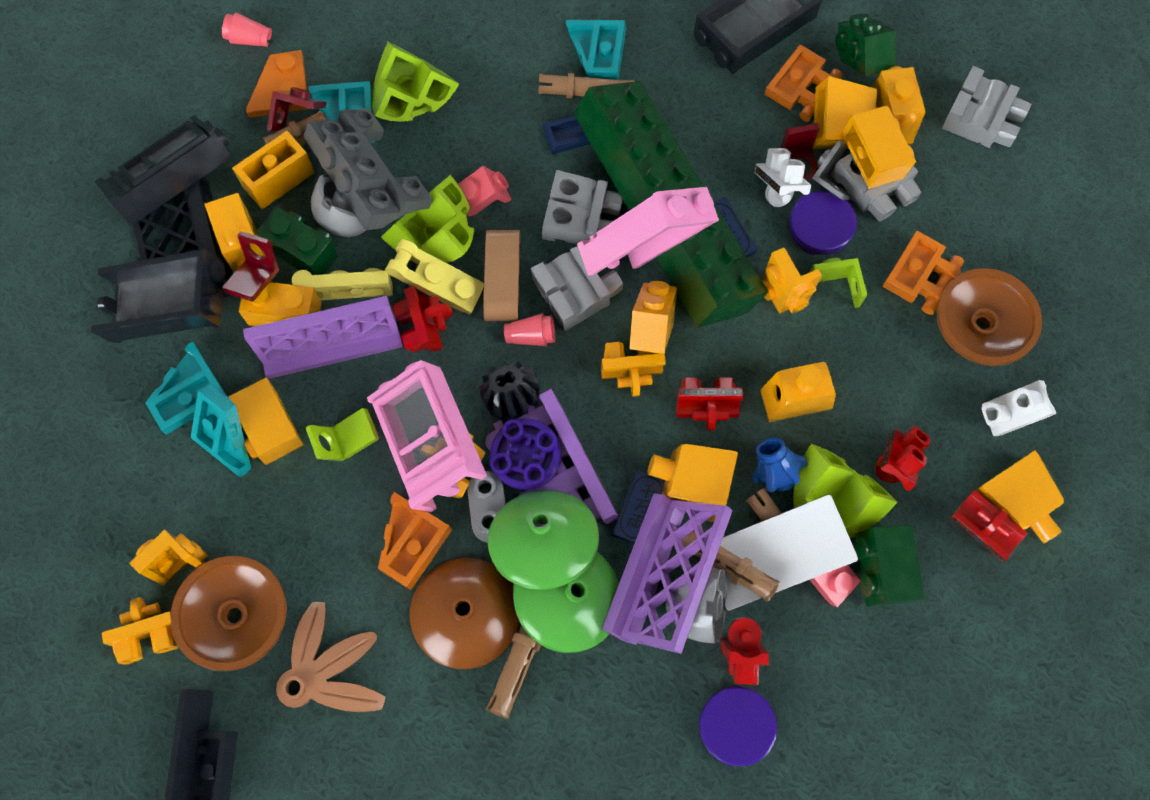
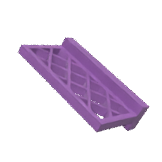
[243,296,403,379]
[602,494,733,654]

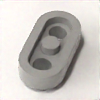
[467,471,506,543]

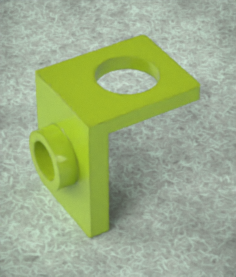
[809,258,867,308]
[306,408,379,461]

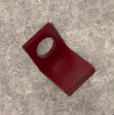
[267,87,326,131]
[780,123,820,180]
[223,231,280,302]

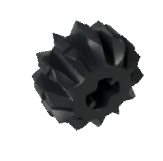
[479,361,540,420]

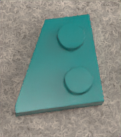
[566,20,626,80]
[308,81,375,143]
[145,342,227,435]
[190,384,251,478]

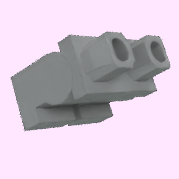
[942,66,1032,148]
[830,153,922,222]
[542,170,623,245]
[531,246,623,332]

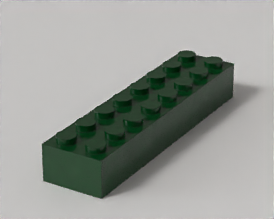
[573,81,768,328]

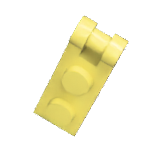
[385,239,484,315]
[292,268,393,300]

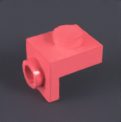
[458,166,511,216]
[809,565,860,607]

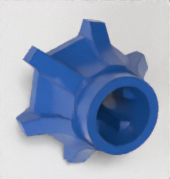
[752,438,808,492]

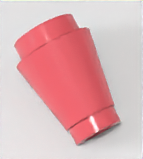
[222,12,272,47]
[504,313,555,347]

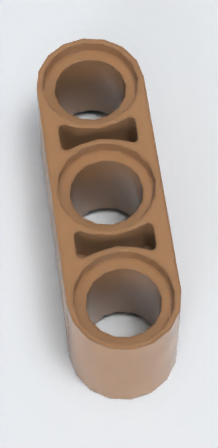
[483,230,521,322]

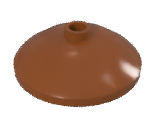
[937,268,1042,366]
[171,556,287,671]
[410,558,520,669]

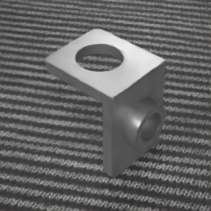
[812,140,852,200]

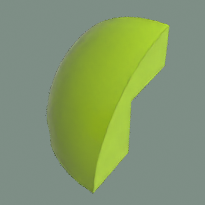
[372,42,459,122]
[381,175,474,263]
[793,444,897,538]

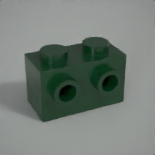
[835,14,896,76]
[256,207,338,275]
[854,525,925,606]

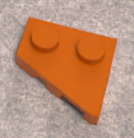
[246,50,310,118]
[378,492,452,591]

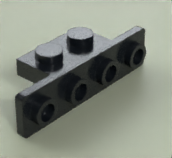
[165,689,238,800]

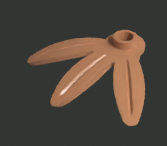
[276,602,386,712]

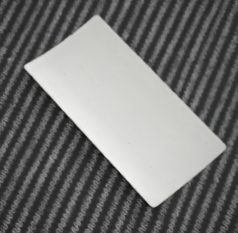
[720,495,858,611]

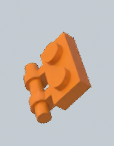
[764,45,843,122]
[882,231,964,315]

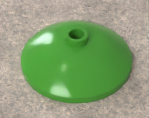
[488,490,599,590]
[513,552,619,653]

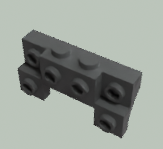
[303,109,433,230]

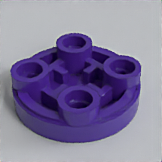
[789,191,857,255]
[490,418,562,491]
[699,687,777,766]

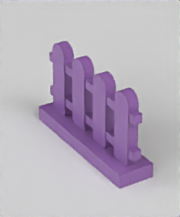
[485,389,619,527]

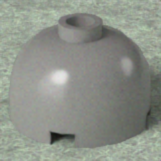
[310,175,366,237]
[666,567,727,644]

